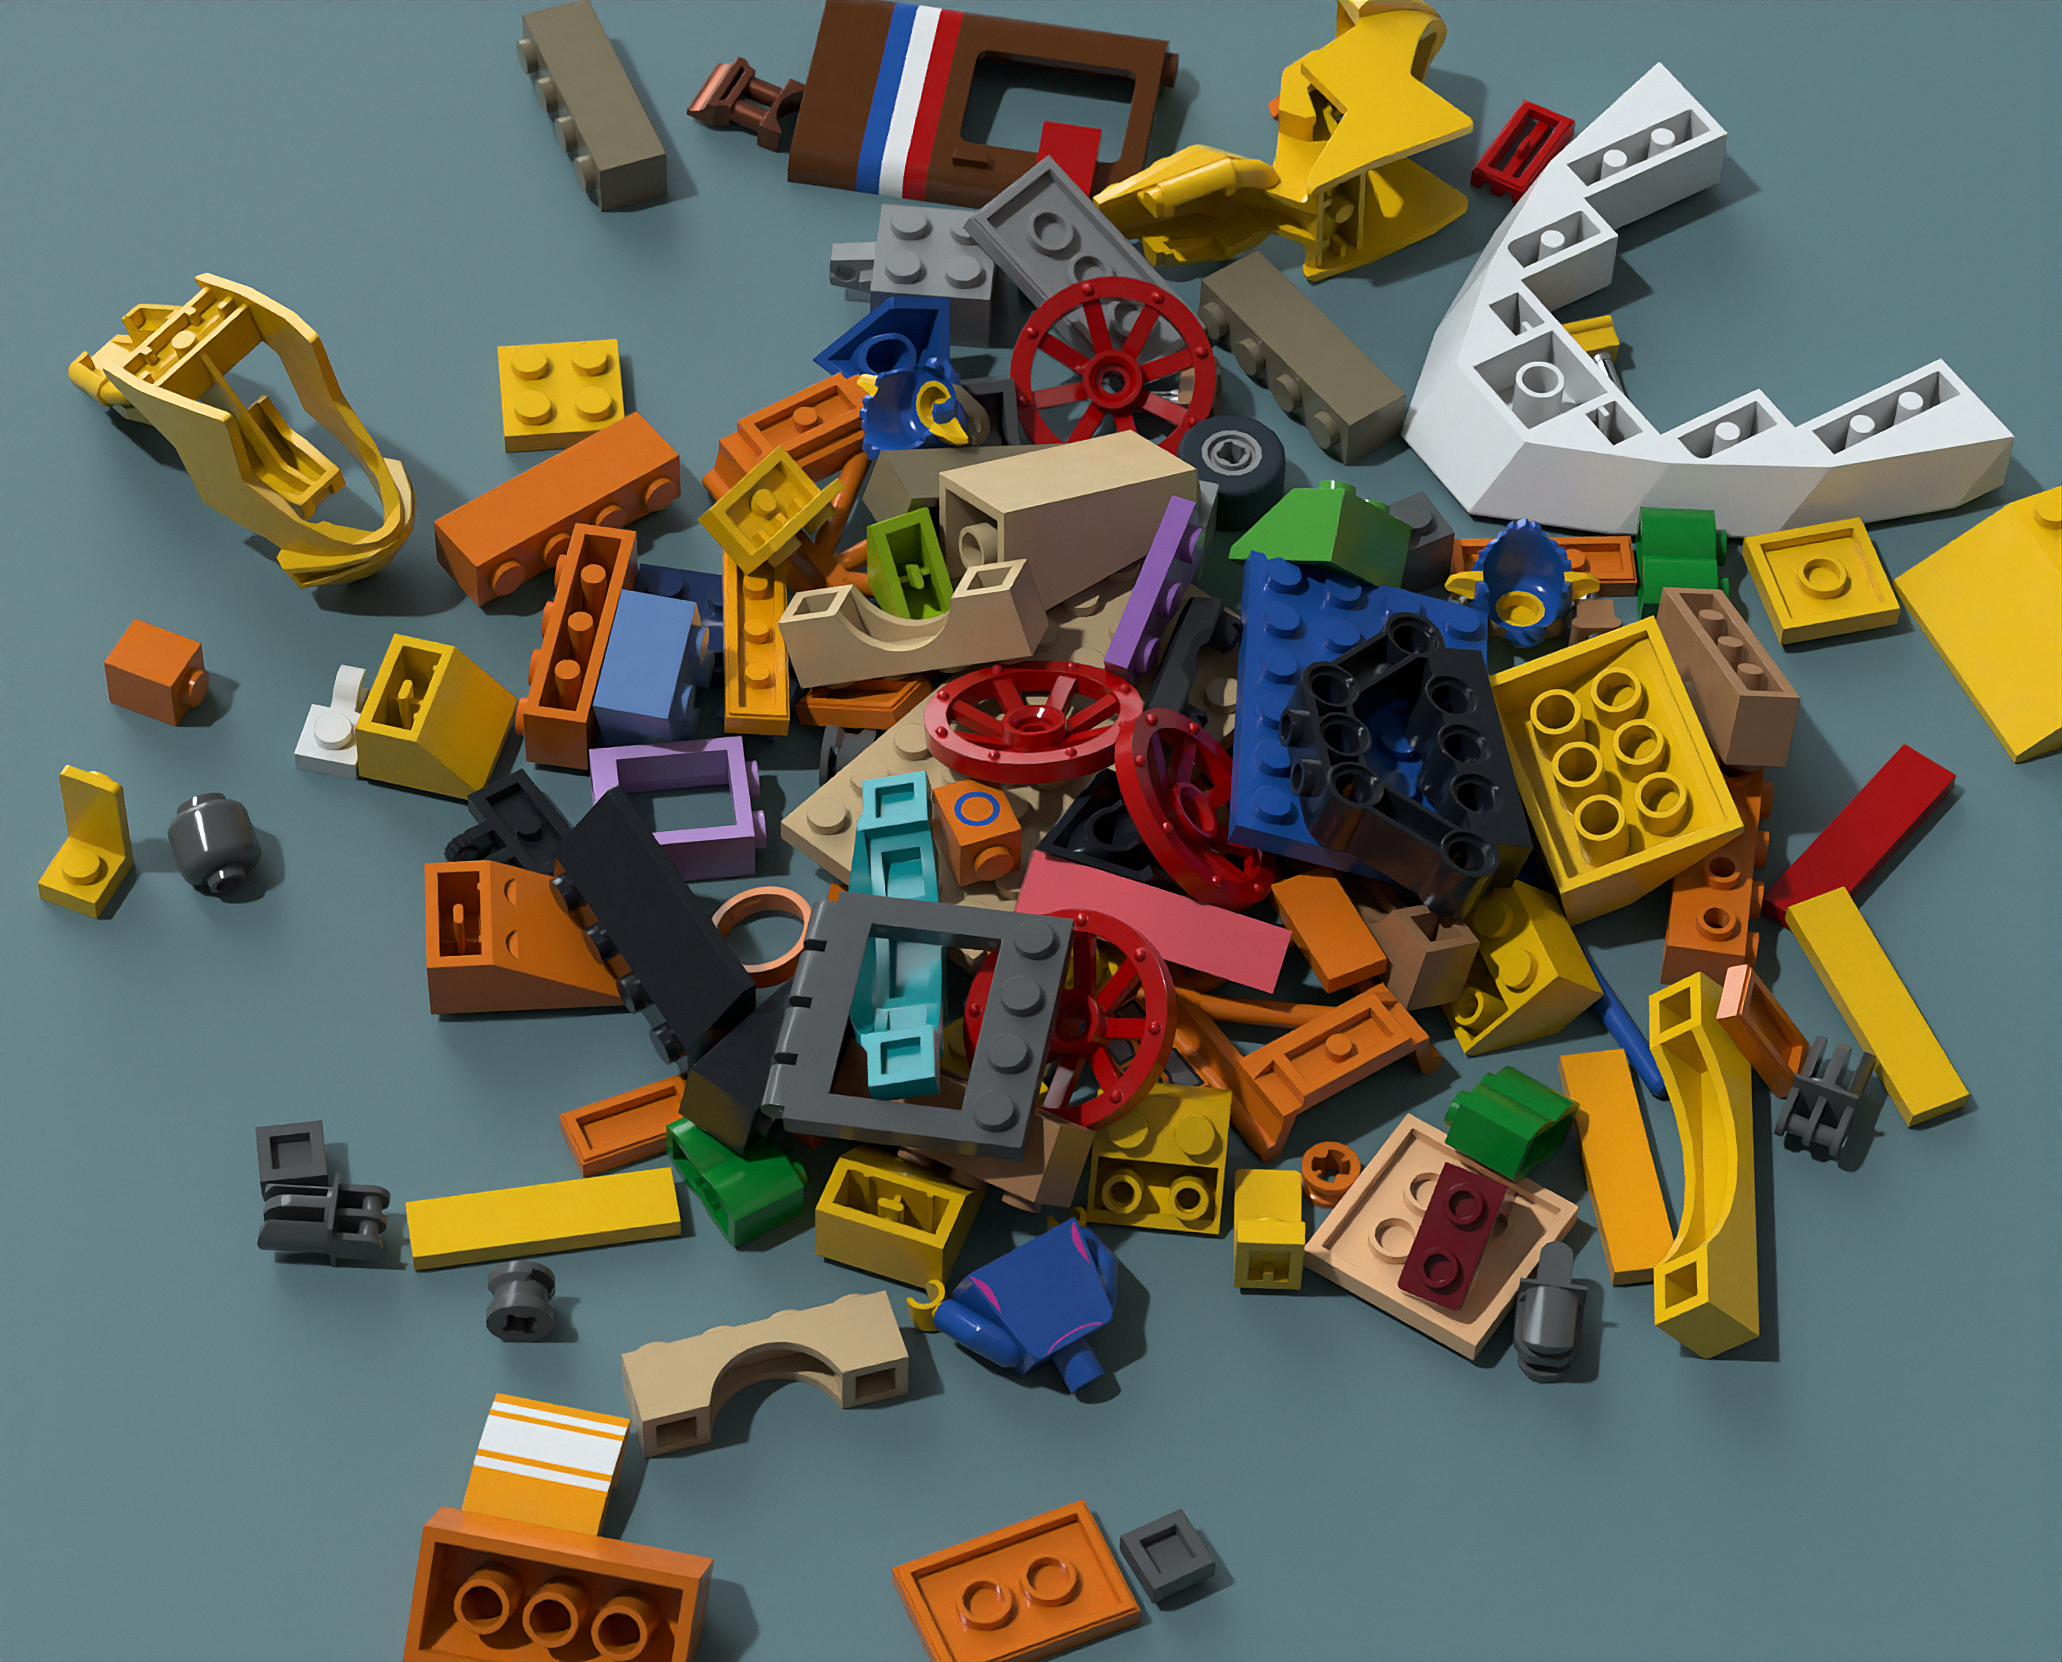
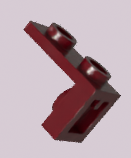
[1398,1162,1518,1311]

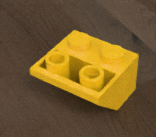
[355,633,518,800]
[1441,879,1604,1056]
[1087,1082,1233,1234]
[815,1143,988,1289]

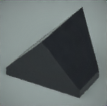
[1035,768,1184,894]

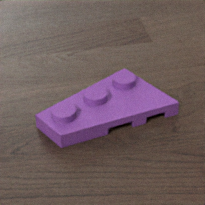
[1104,495,1206,688]

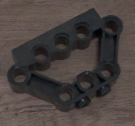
[1278,612,1533,919]

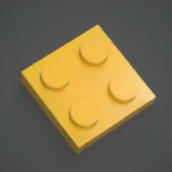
[497,339,625,453]
[1741,517,1900,645]

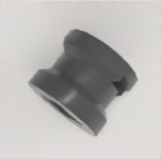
[819,724,879,787]
[486,1260,555,1343]

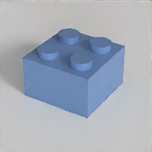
[593,589,715,748]

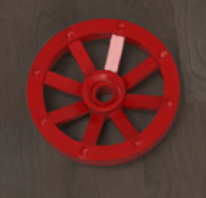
[1010,276,1216,456]
[924,660,1143,784]
[1114,707,1276,913]
[963,908,1177,1131]

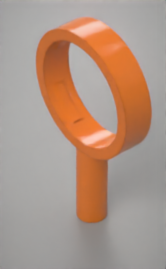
[711,886,812,989]

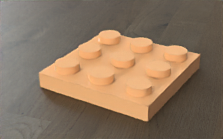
[1303,1113,1579,1361]

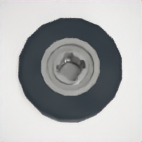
[1176,415,1286,531]

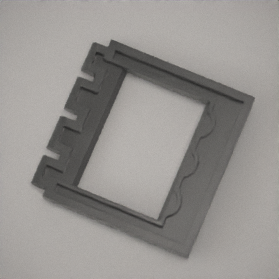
[760,891,1076,1162]

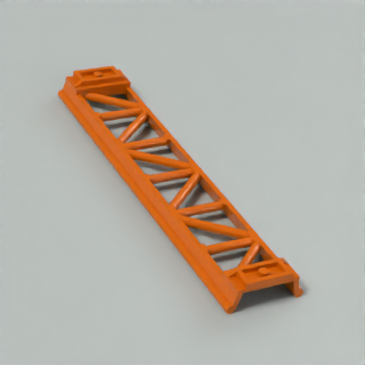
[702,372,1443,1162]

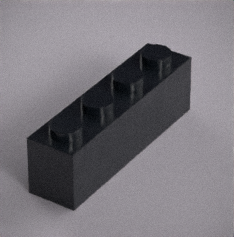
[678,974,855,1156]

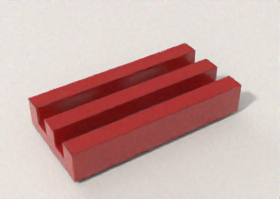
[1470,99,1576,204]

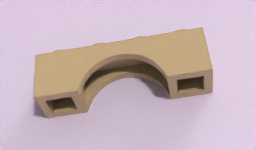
[778,558,1049,689]
[621,1290,909,1458]

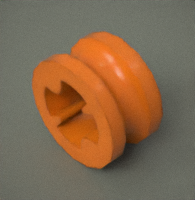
[1301,1141,1361,1209]

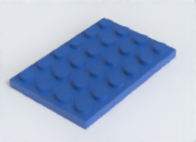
[1228,550,1488,886]

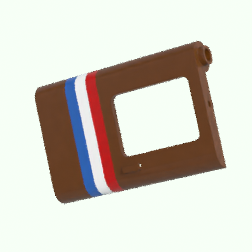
[787,0,1179,210]

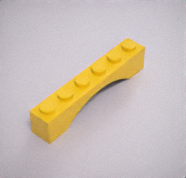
[1649,971,1759,1360]

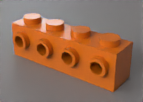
[434,411,681,607]
[515,523,638,770]
[1660,747,1775,987]

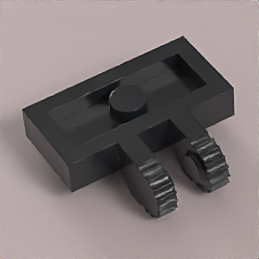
[443,768,571,877]

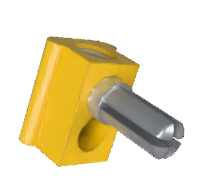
[1562,315,1624,394]

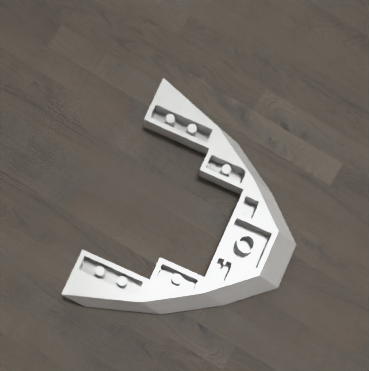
[1401,61,2015,538]

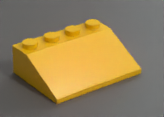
[1892,485,2062,764]
[1488,615,1745,927]

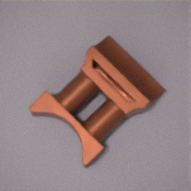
[686,56,805,153]

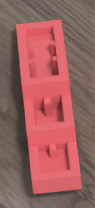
[1013,850,1293,994]

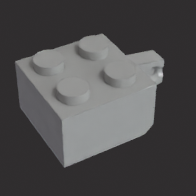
[829,204,998,349]

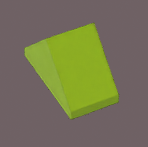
[867,507,954,620]

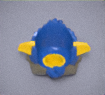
[857,356,990,460]
[1444,517,1601,648]

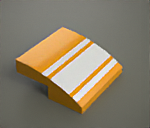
[461,1393,632,1537]

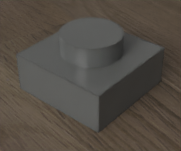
[255,1120,329,1197]
[1119,1508,1215,1604]

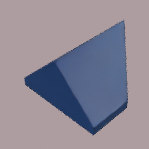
[812,296,950,379]

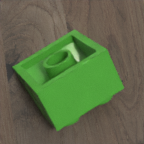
[1228,480,1412,589]

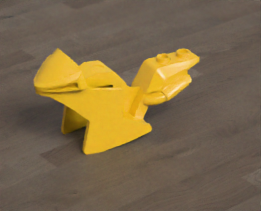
[1093,0,1473,282]
[68,273,417,590]

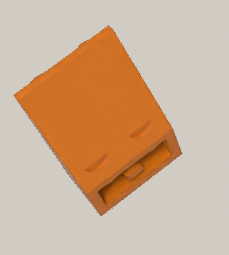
[424,860,625,1014]

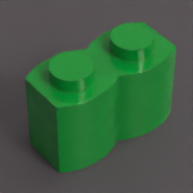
[1635,507,1729,621]
[1444,1066,1580,1182]
[666,1117,808,1248]

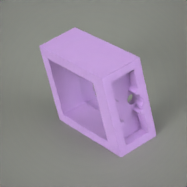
[589,736,767,881]

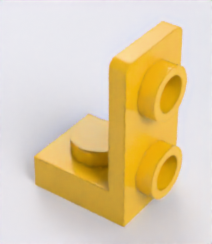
[38,765,134,919]
[1233,1169,1305,1290]

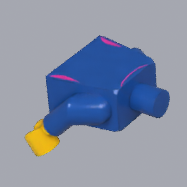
[906,1207,1118,1394]

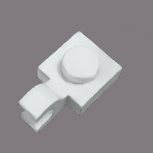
[294,665,369,780]

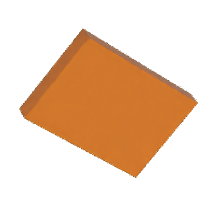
[892,1499,1140,1662]

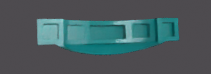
[848,771,948,1101]

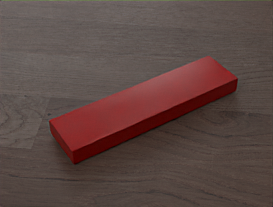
[1761,744,1957,930]

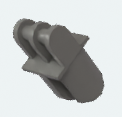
[1774,1035,1877,1157]
[257,1174,391,1268]
[1513,1241,1588,1384]

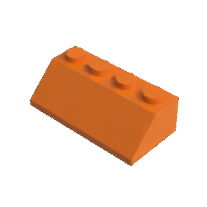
[403,1506,714,1662]

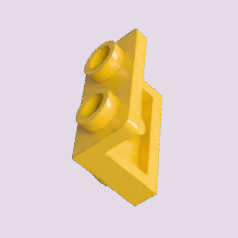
[697,445,846,575]

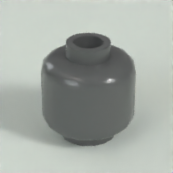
[167,793,261,893]

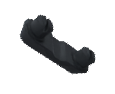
[1143,597,1244,741]

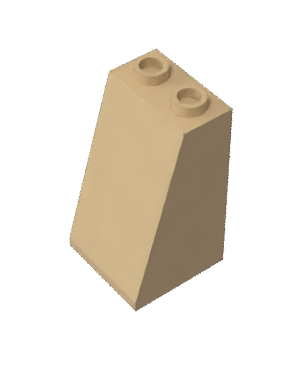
[939,430,1201,611]

